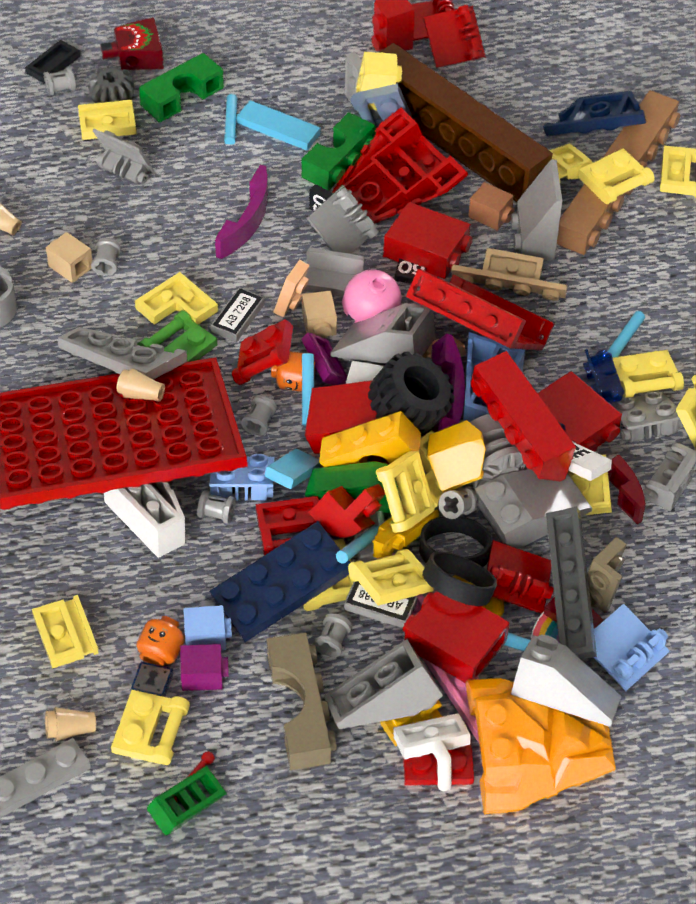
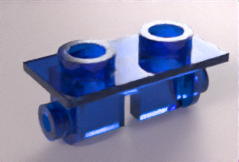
[583,349,624,402]

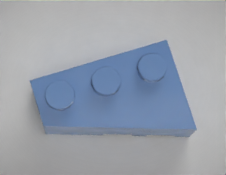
[463,332,525,422]

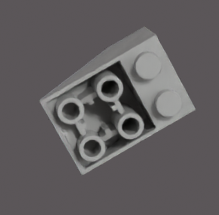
[330,303,435,364]

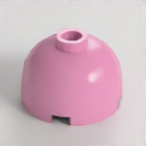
[342,269,402,323]

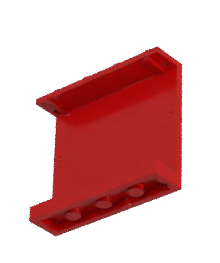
[406,269,555,350]

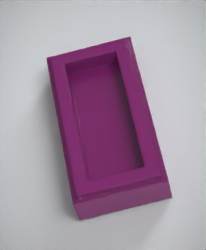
[301,332,348,385]

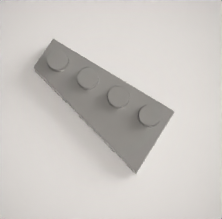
[58,327,187,380]

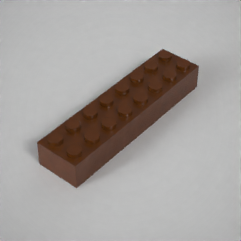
[379,43,553,203]

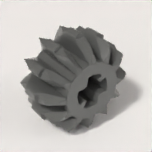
[88,66,135,103]

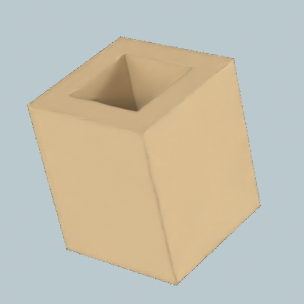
[46,232,92,283]
[302,291,337,338]

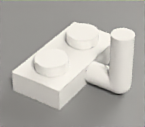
[394,713,470,791]

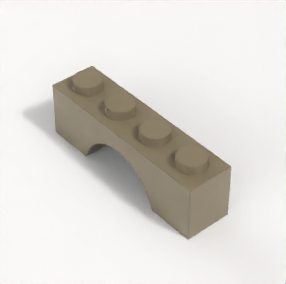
[266,632,336,770]

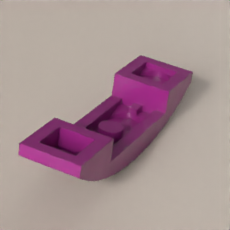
[215,164,268,259]
[431,333,465,433]

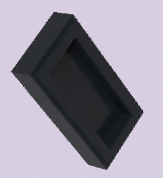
[25,40,81,84]

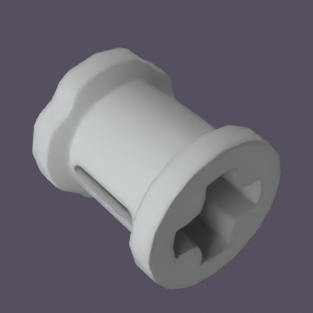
[44,67,76,96]
[91,238,121,276]
[241,395,277,436]
[438,487,478,519]
[197,490,236,524]
[313,613,352,658]

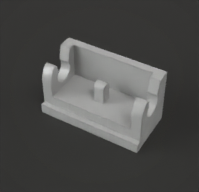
[643,443,696,512]

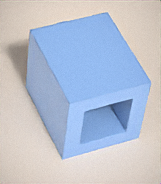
[183,605,232,650]

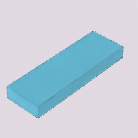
[236,100,321,151]

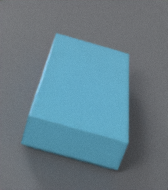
[264,448,321,489]

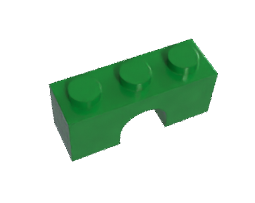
[139,53,224,123]
[301,112,376,191]

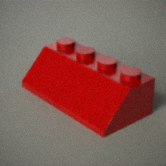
[471,351,576,482]

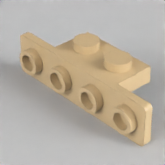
[451,248,567,301]

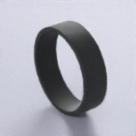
[419,516,492,574]
[422,551,497,606]

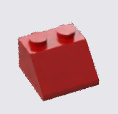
[371,0,415,51]

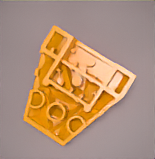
[466,678,616,814]

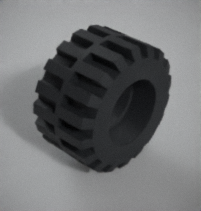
[368,352,455,436]

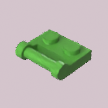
[137,310,218,362]

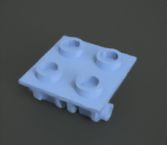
[209,454,274,501]
[593,603,670,691]

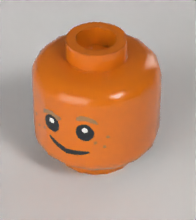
[271,351,316,392]
[136,616,185,668]

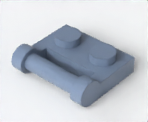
[350,83,413,129]

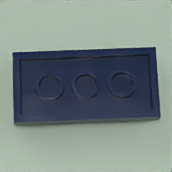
[210,521,350,642]

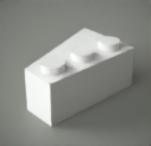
[104,482,185,558]

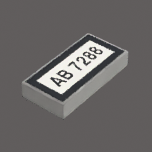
[210,287,265,343]
[344,581,417,628]

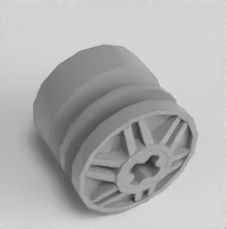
[470,414,528,488]

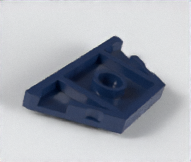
[543,90,647,136]

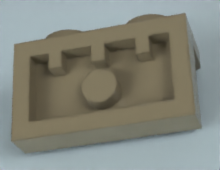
[588,537,627,613]

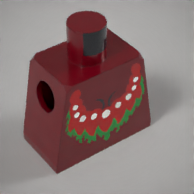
[100,17,164,70]

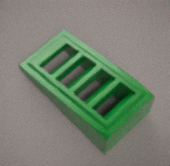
[147,766,227,836]

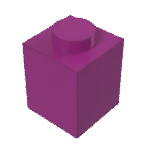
[180,644,229,691]

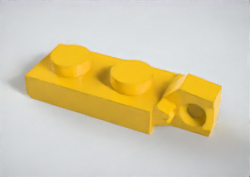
[372,510,439,559]

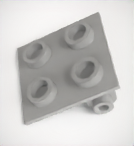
[92,129,155,184]
[307,185,379,254]
[609,391,682,443]

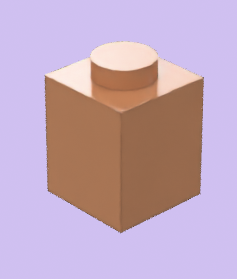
[469,182,515,231]

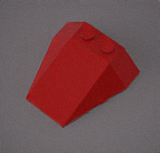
[332,107,468,224]

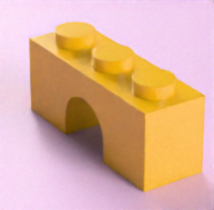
[319,411,421,467]

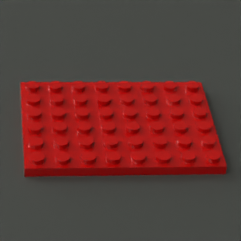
[0,357,248,510]

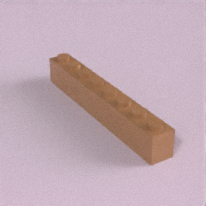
[557,90,680,255]

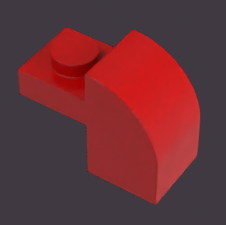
[308,484,386,538]

